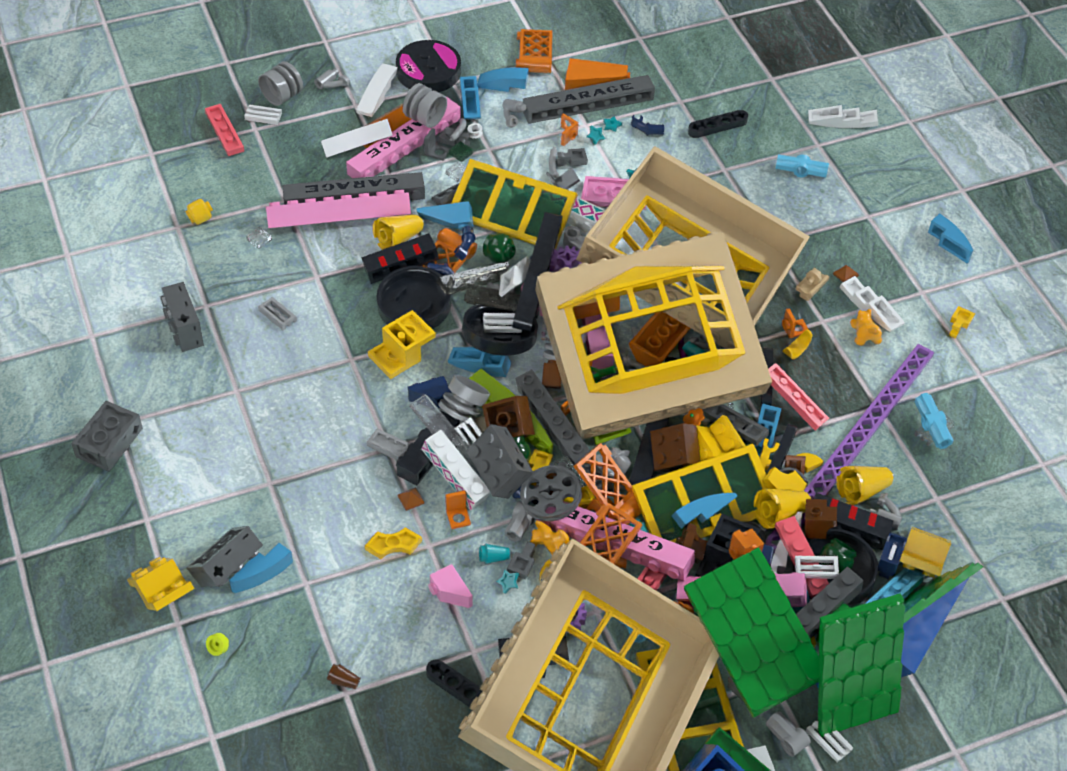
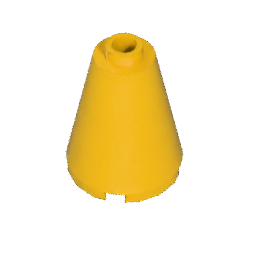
[373,215,424,250]
[836,466,894,506]
[754,488,811,529]

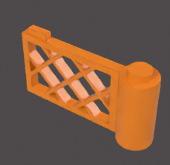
[516,29,552,73]
[422,228,477,281]
[573,443,641,525]
[580,503,643,565]

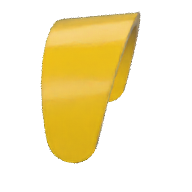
[782,329,812,359]

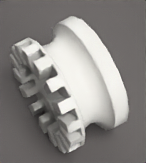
[467,123,483,139]

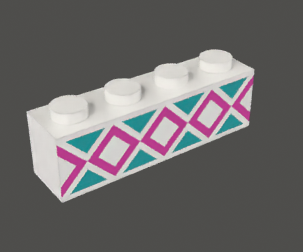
[535,190,605,233]
[421,430,490,511]

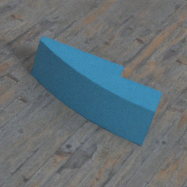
[477,68,529,92]
[460,76,481,119]
[928,213,973,264]
[448,347,511,377]
[672,493,737,529]
[229,543,293,593]

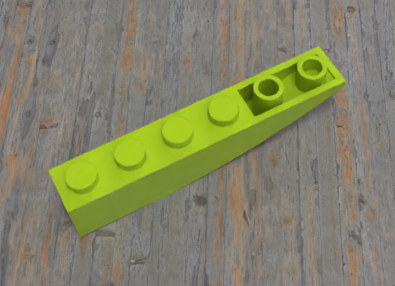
[469,369,553,454]

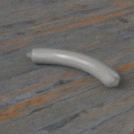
[449,118,467,141]
[549,147,559,178]

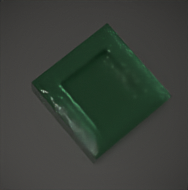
[449,141,473,162]

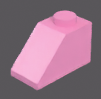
[428,564,473,608]

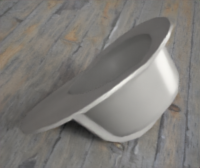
[596,447,631,478]

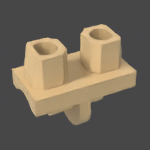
[796,268,830,301]

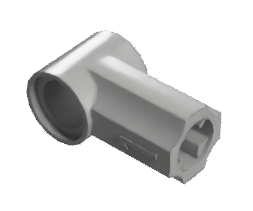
[563,226,585,251]
[505,501,535,542]
[766,712,811,757]

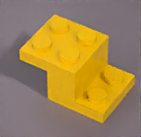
[368,310,436,379]
[696,415,745,470]
[900,527,951,578]
[127,556,195,611]

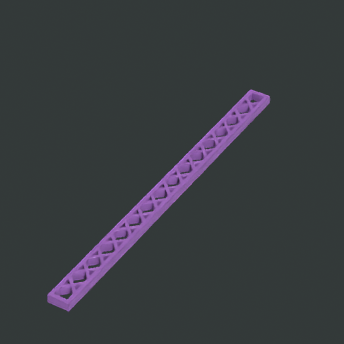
[765,344,934,554]

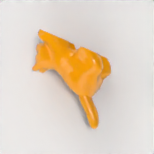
[850,309,882,346]
[530,520,570,555]

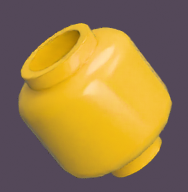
[185,198,213,225]

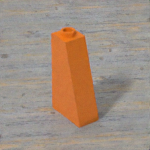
[565,58,631,90]

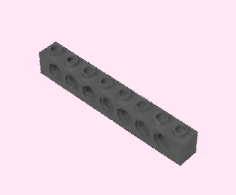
[515,369,614,498]

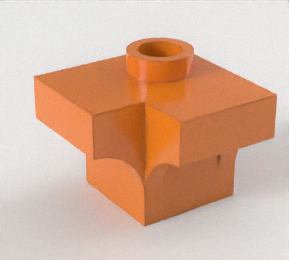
[729,528,764,560]

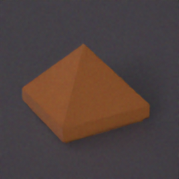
[833,265,859,282]
[784,455,806,475]
[397,487,424,511]

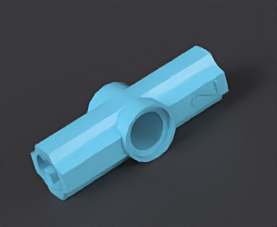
[775,154,829,178]
[914,393,954,449]

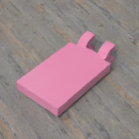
[581,176,646,210]

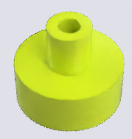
[206,633,229,656]

